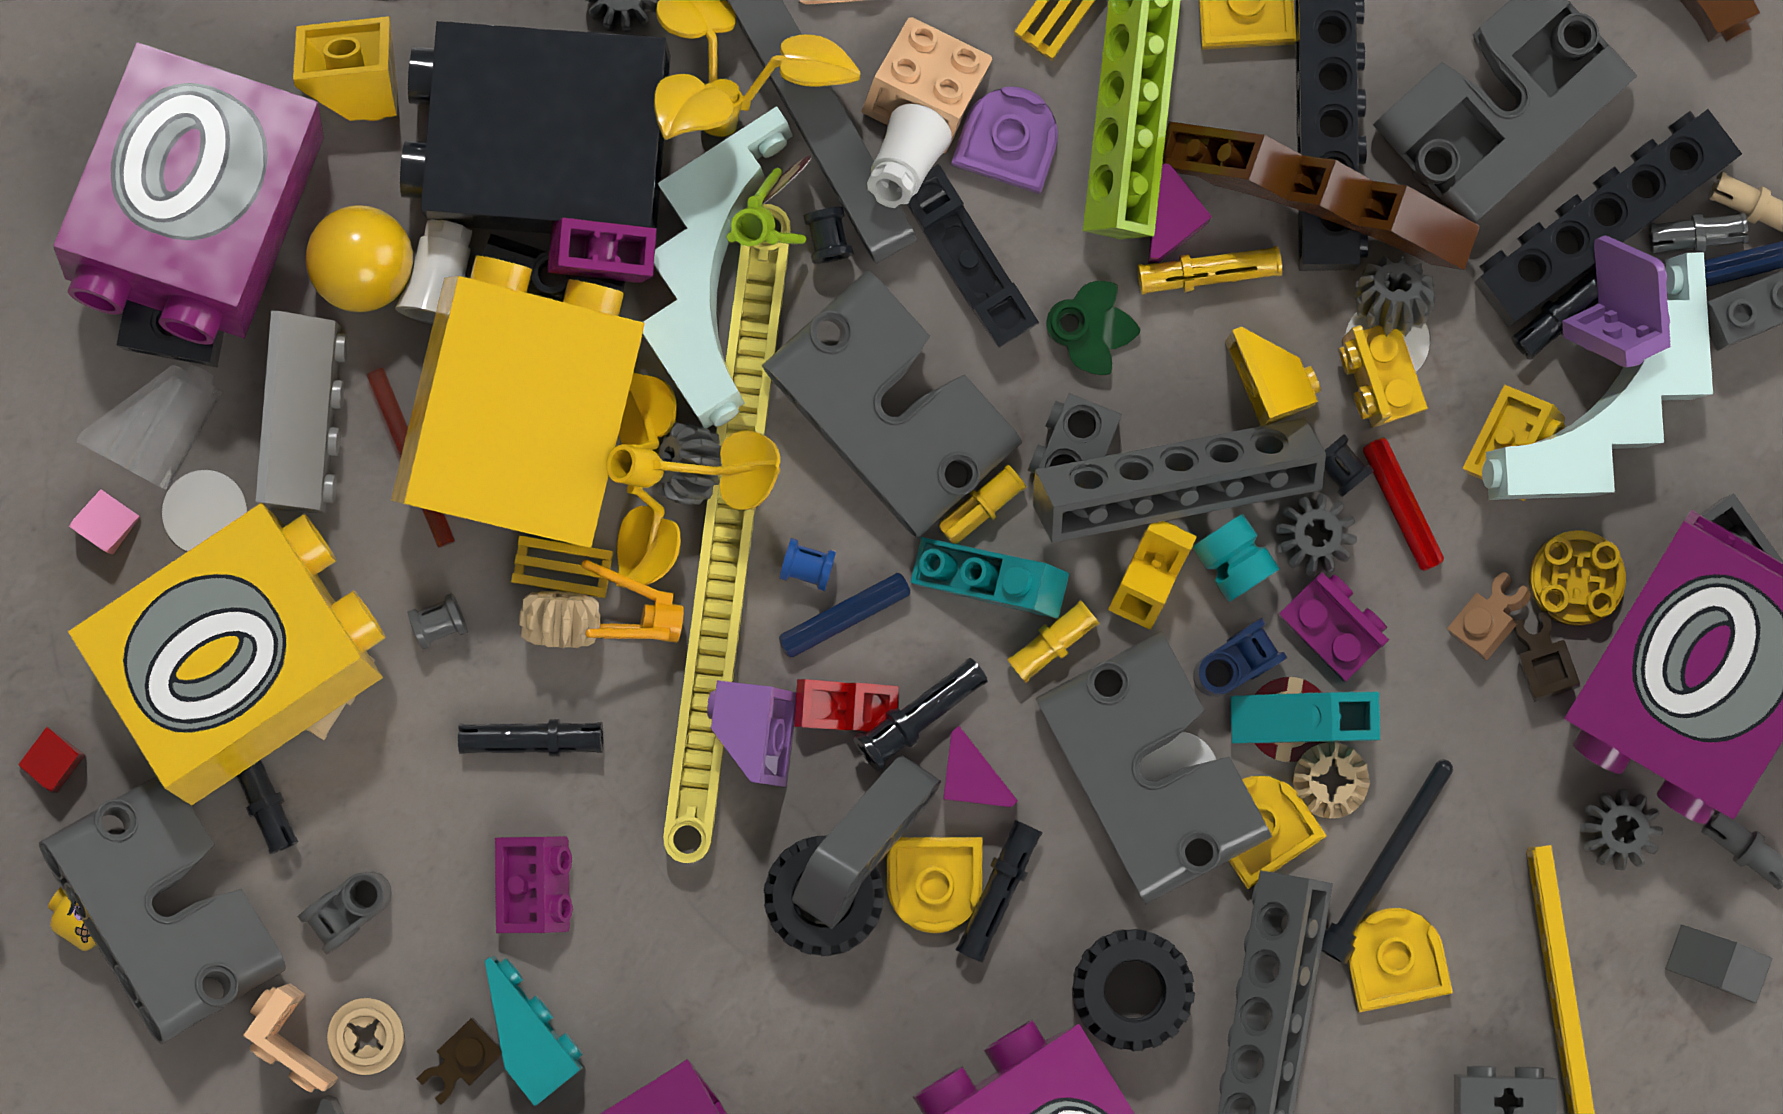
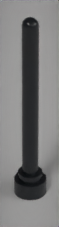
[1322,759,1453,965]

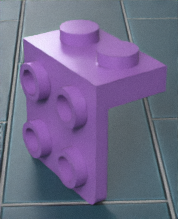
[1562,235,1671,368]

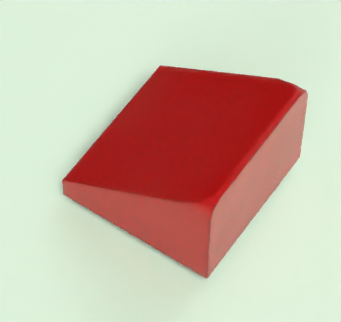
[18,727,85,793]

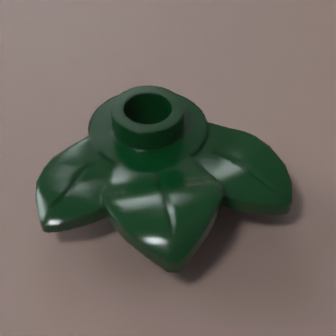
[1046,281,1141,376]

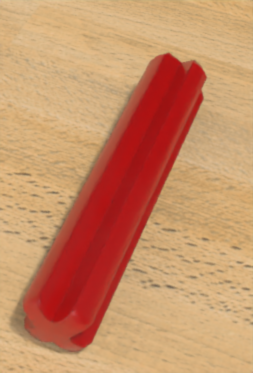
[1363,437,1444,571]

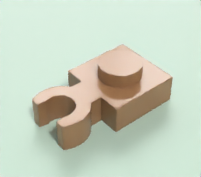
[1447,572,1531,661]

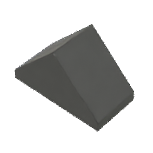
[1665,925,1772,1003]

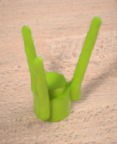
[726,168,806,247]

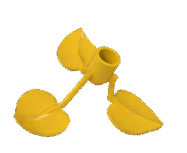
[654,0,861,140]
[607,372,781,588]

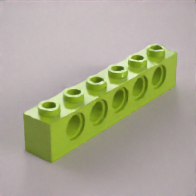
[1083,0,1181,239]

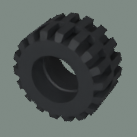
[763,835,884,956]
[1072,929,1195,1051]

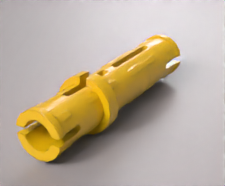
[1137,246,1282,295]

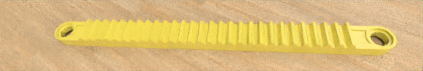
[663,204,791,863]

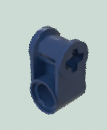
[1193,618,1288,697]

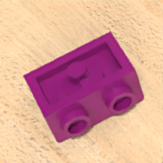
[1278,573,1389,682]
[495,836,573,933]

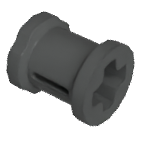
[407,593,468,649]

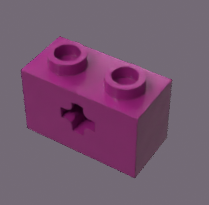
[548,218,657,283]

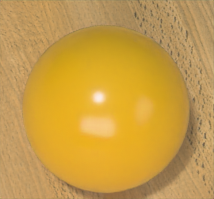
[306,205,413,312]

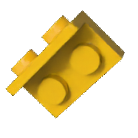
[1462,384,1565,501]

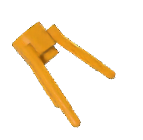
[581,560,684,643]

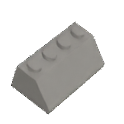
[255,310,348,514]

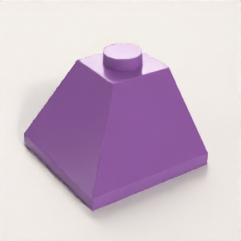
[707,680,796,787]

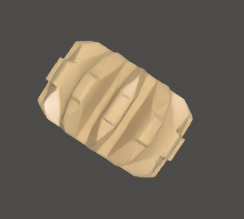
[519,590,601,649]

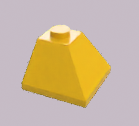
[293,16,398,121]
[1225,326,1321,426]

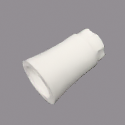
[867,104,952,208]
[395,219,472,324]

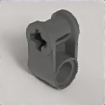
[297,871,392,955]

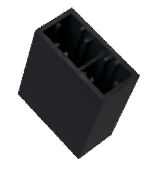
[400,21,671,238]

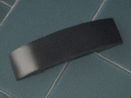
[907,164,1039,348]

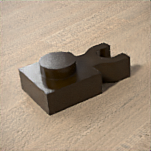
[1514,611,1580,702]
[416,1017,502,1105]

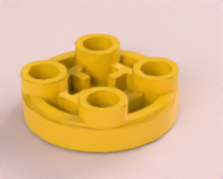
[1529,530,1626,626]

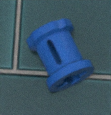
[779,538,836,591]

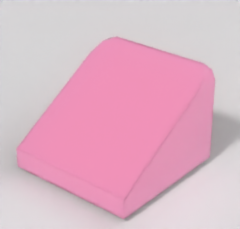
[69,489,140,555]

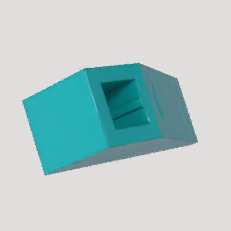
[910,537,1070,619]
[1230,692,1380,744]
[484,956,583,1106]

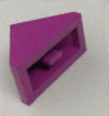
[1147,164,1212,264]
[943,726,1018,808]

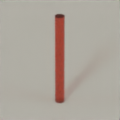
[366,368,456,549]

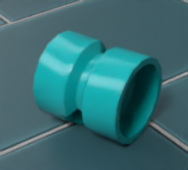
[1192,514,1280,603]

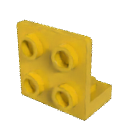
[1338,325,1428,428]

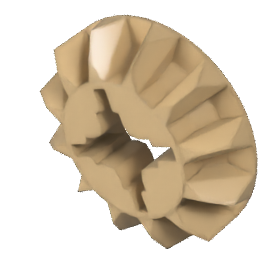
[1293,742,1370,819]
[327,998,405,1075]

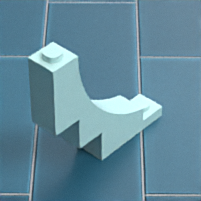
[643,106,793,429]
[1482,253,1713,500]

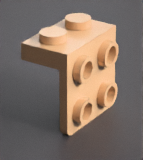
[243,983,338,1093]

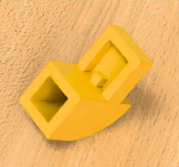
[1108,521,1197,630]

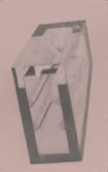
[76,363,222,490]

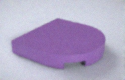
[951,87,1058,194]

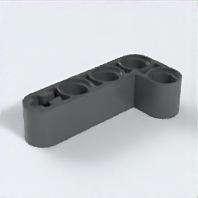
[791,754,941,929]

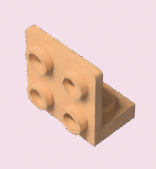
[861,17,992,153]

